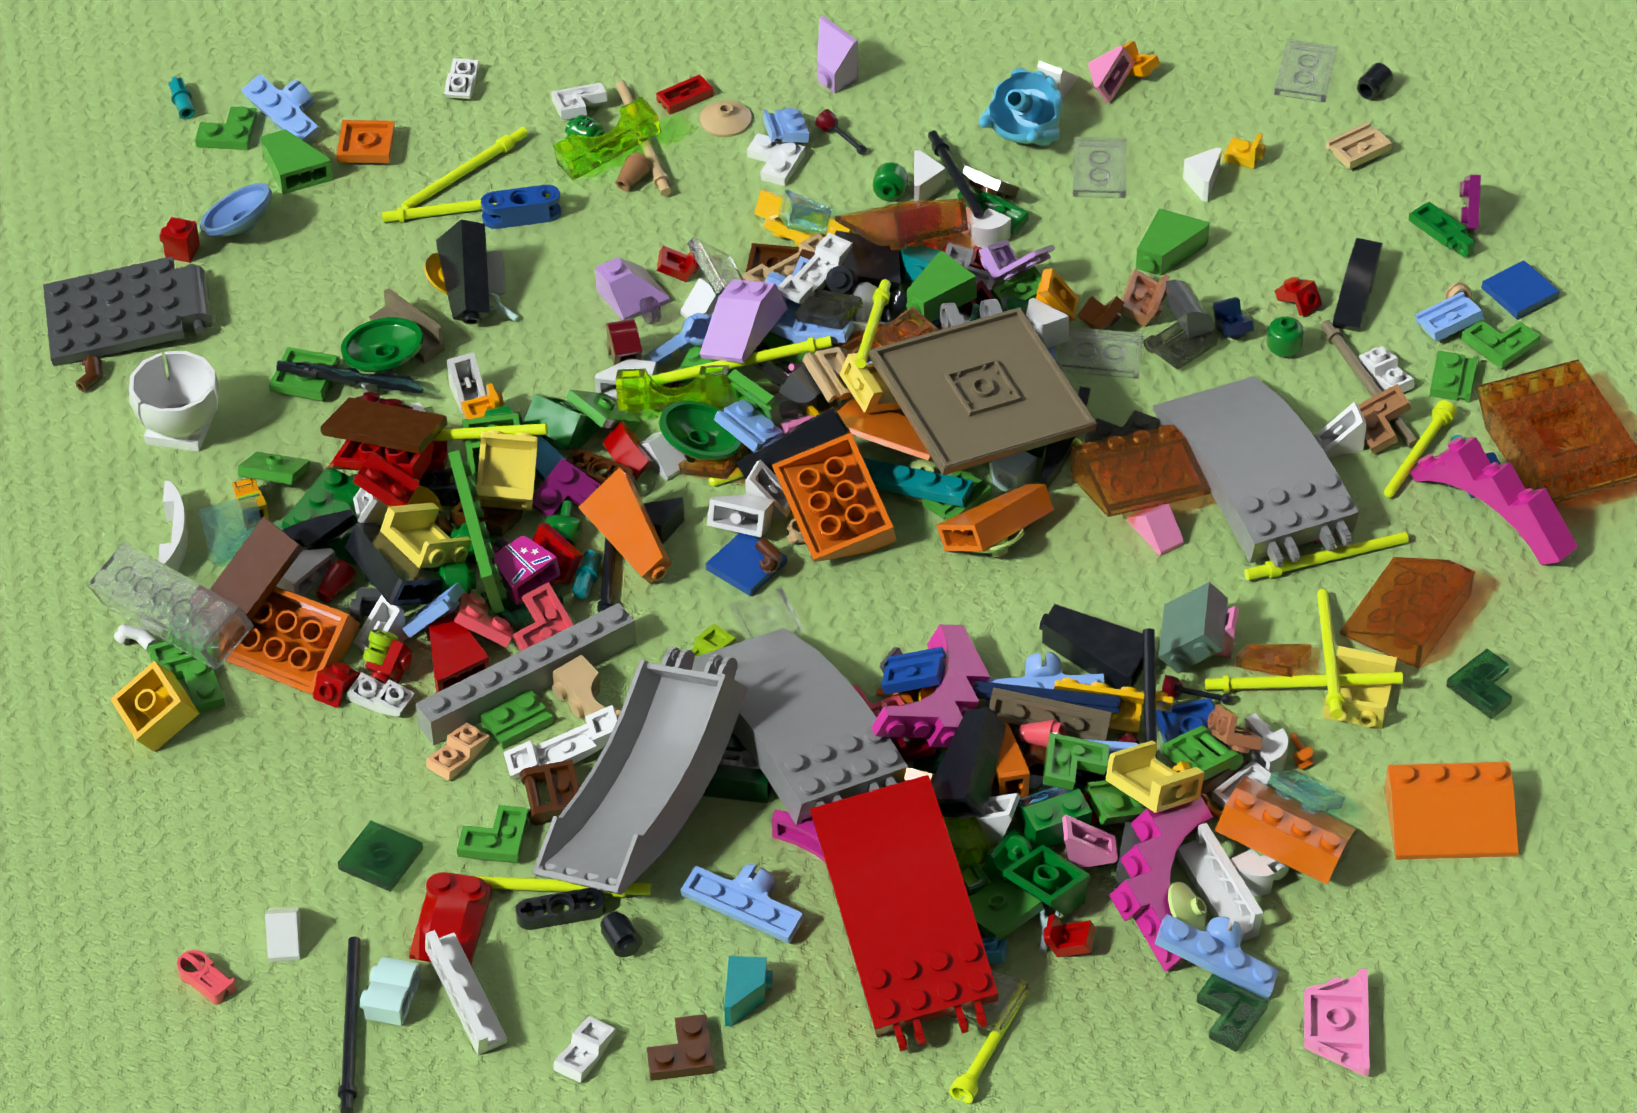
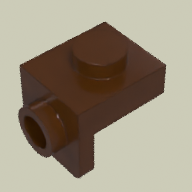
[1077,296,1125,333]

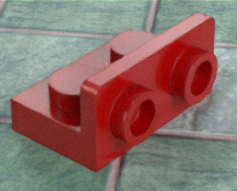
[352,452,420,506]
[532,523,583,586]

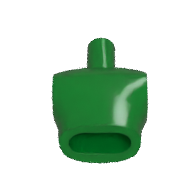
[545,501,583,547]

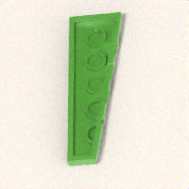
[448,450,507,614]

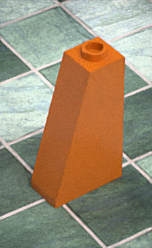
[578,467,672,584]
[936,484,1053,551]
[991,722,1030,798]

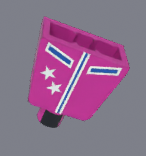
[492,536,561,605]

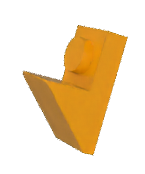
[1036,268,1079,321]

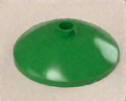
[341,317,423,373]
[659,401,741,461]

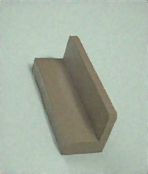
[369,288,445,364]

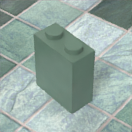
[1158,582,1228,673]

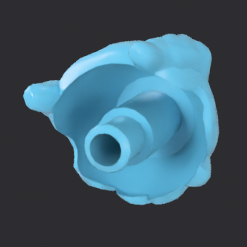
[979,68,1063,146]

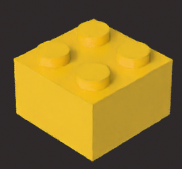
[110,661,200,752]

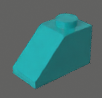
[893,237,945,283]
[724,956,773,1026]

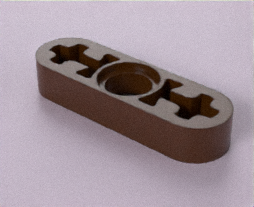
[566,450,636,486]

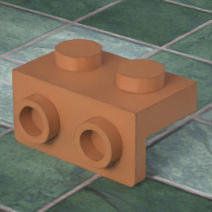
[1119,269,1170,327]
[1208,704,1263,753]

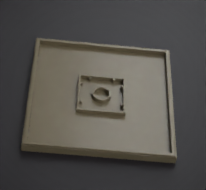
[869,307,1097,475]

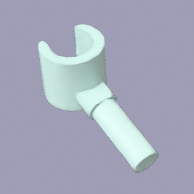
[489,293,518,321]
[1039,908,1059,952]

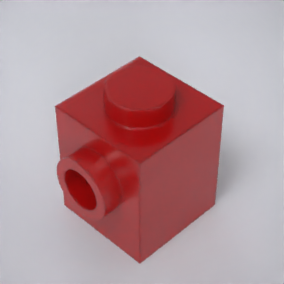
[160,217,200,263]

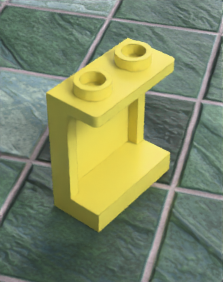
[839,353,901,413]
[475,430,538,511]
[380,502,472,569]
[1323,646,1397,729]
[1105,741,1205,813]

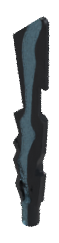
[276,360,424,394]

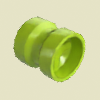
[363,629,399,666]

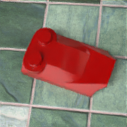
[327,440,434,481]
[409,872,492,965]

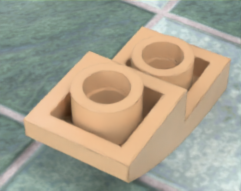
[426,722,490,781]

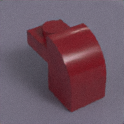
[605,319,642,365]

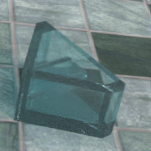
[778,190,832,234]

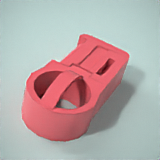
[177,950,236,1005]

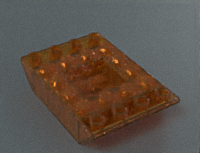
[1476,359,1637,504]

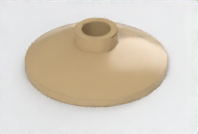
[700,100,752,137]

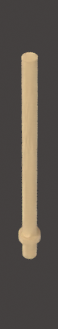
[616,81,671,196]

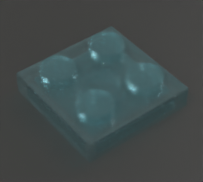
[198,494,261,565]
[1267,770,1346,813]

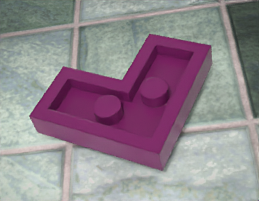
[1459,174,1481,230]
[532,458,601,517]

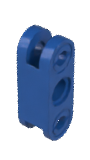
[481,185,561,229]

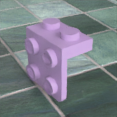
[979,239,1055,281]

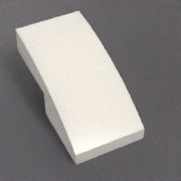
[553,1016,616,1083]

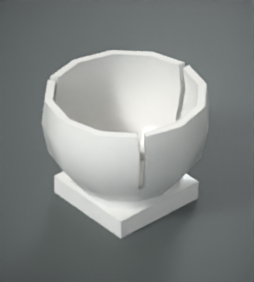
[129,351,219,452]

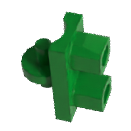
[981,828,1033,882]

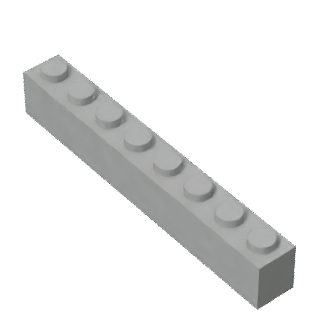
[416,603,636,746]

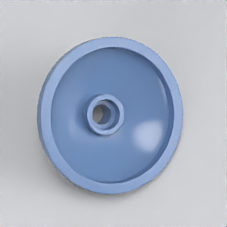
[200,183,272,237]

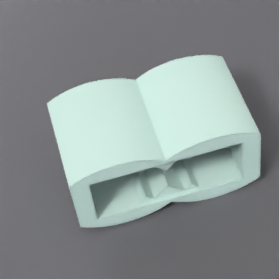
[360,957,421,1026]

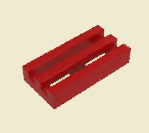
[656,74,714,115]

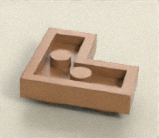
[1358,384,1412,454]

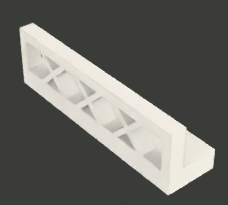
[1175,823,1263,941]
[425,930,507,1056]

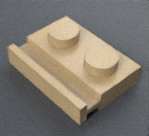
[1326,122,1392,170]
[802,347,854,403]

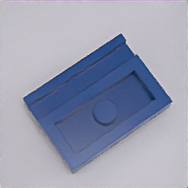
[881,647,947,695]

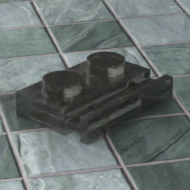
[795,289,863,330]

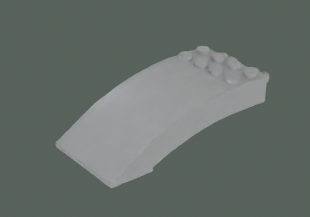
[1153,376,1359,567]
[692,628,908,825]
[532,647,748,895]

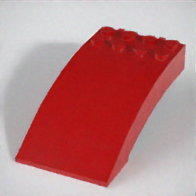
[810,775,999,1052]

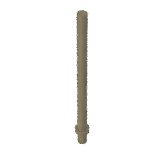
[1321,320,1418,449]

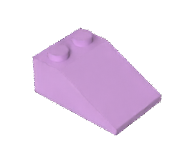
[700,279,788,363]

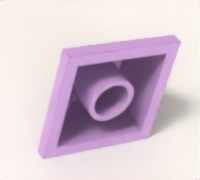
[817,16,858,94]
[595,257,671,320]

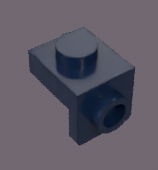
[1213,297,1254,338]

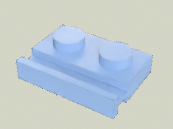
[763,108,809,143]
[1415,292,1484,342]
[714,399,783,451]
[403,582,465,638]

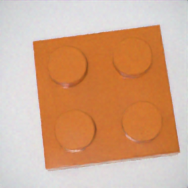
[337,120,395,164]

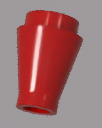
[316,560,356,603]

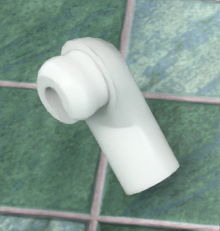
[114,624,158,652]

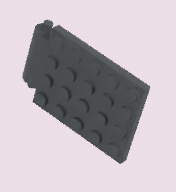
[43,256,213,366]

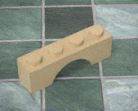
[552,655,621,723]

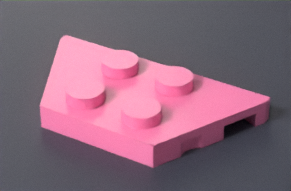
[1303,969,1370,1076]

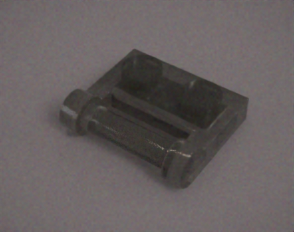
[1143,321,1218,370]

